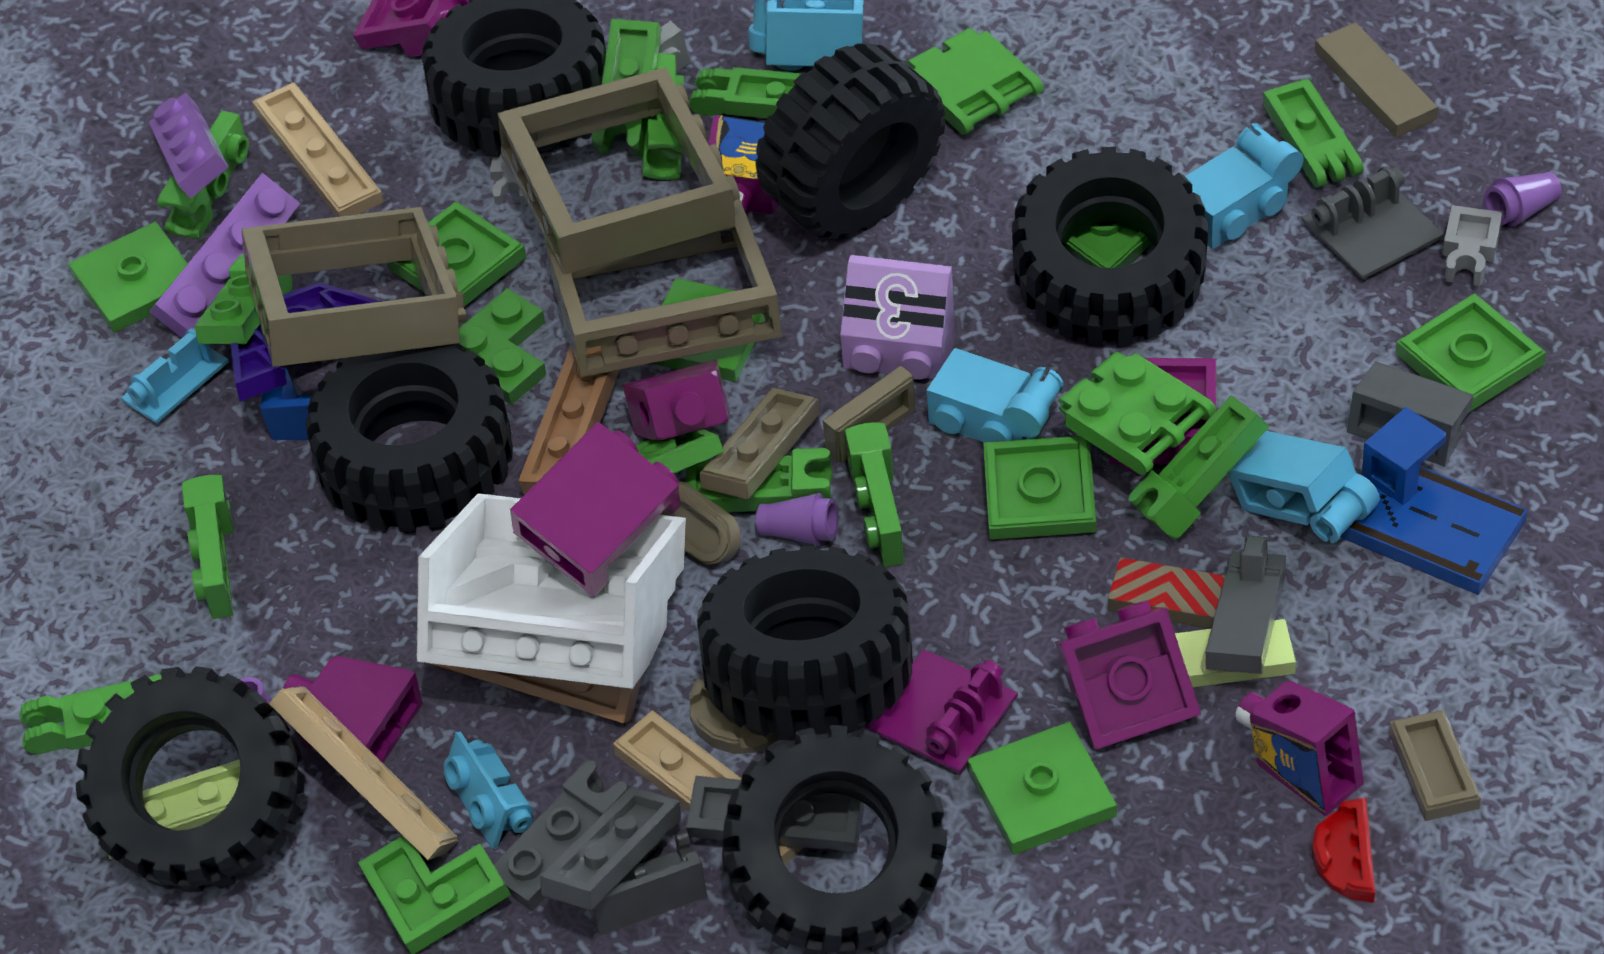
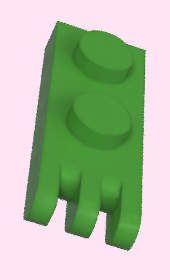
[1263,78,1364,188]

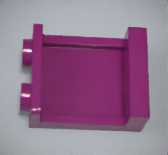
[510,422,680,597]

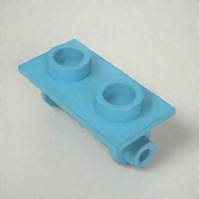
[121,328,229,423]
[444,732,533,850]

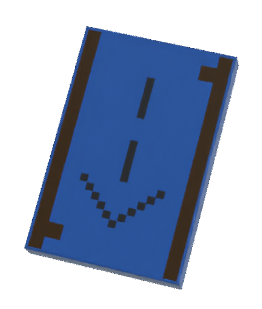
[1340,466,1527,595]

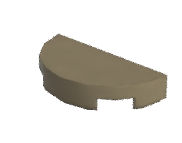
[689,677,779,754]

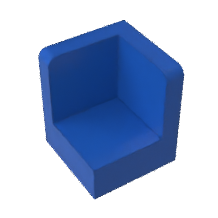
[260,369,312,440]
[1362,407,1446,505]

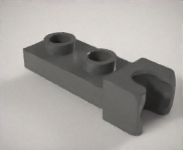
[494,760,629,911]

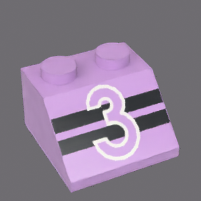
[840,255,956,379]

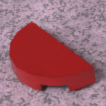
[1312,797,1375,903]

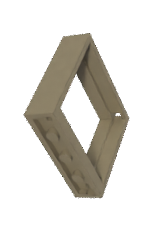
[497,67,740,275]
[544,199,782,377]
[241,207,467,367]

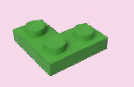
[459,288,546,405]
[358,836,511,954]

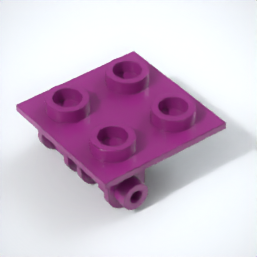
[865,649,1018,774]

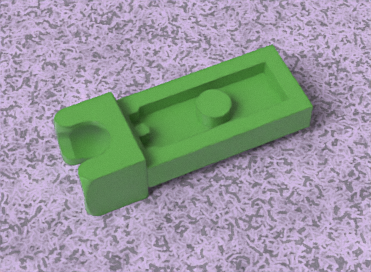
[592,19,662,157]
[642,53,685,180]
[157,111,249,239]
[194,254,292,344]
[1128,395,1270,540]
[844,422,904,567]
[686,448,833,512]
[182,475,234,619]

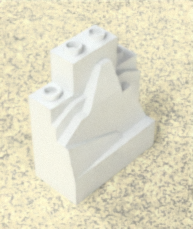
[417,493,686,689]

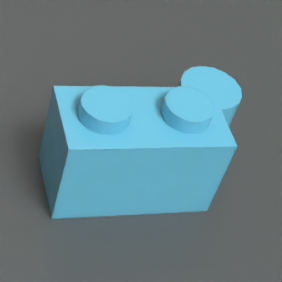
[748,0,863,70]
[1185,123,1304,250]
[927,348,1064,443]
[1228,431,1380,543]

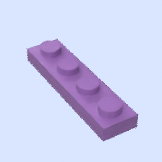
[149,92,228,199]
[149,173,301,338]

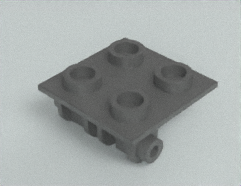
[1301,166,1444,280]

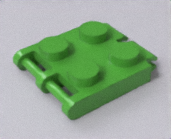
[907,28,1044,135]
[1058,352,1216,475]

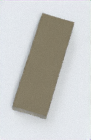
[1315,22,1438,138]
[700,388,820,500]

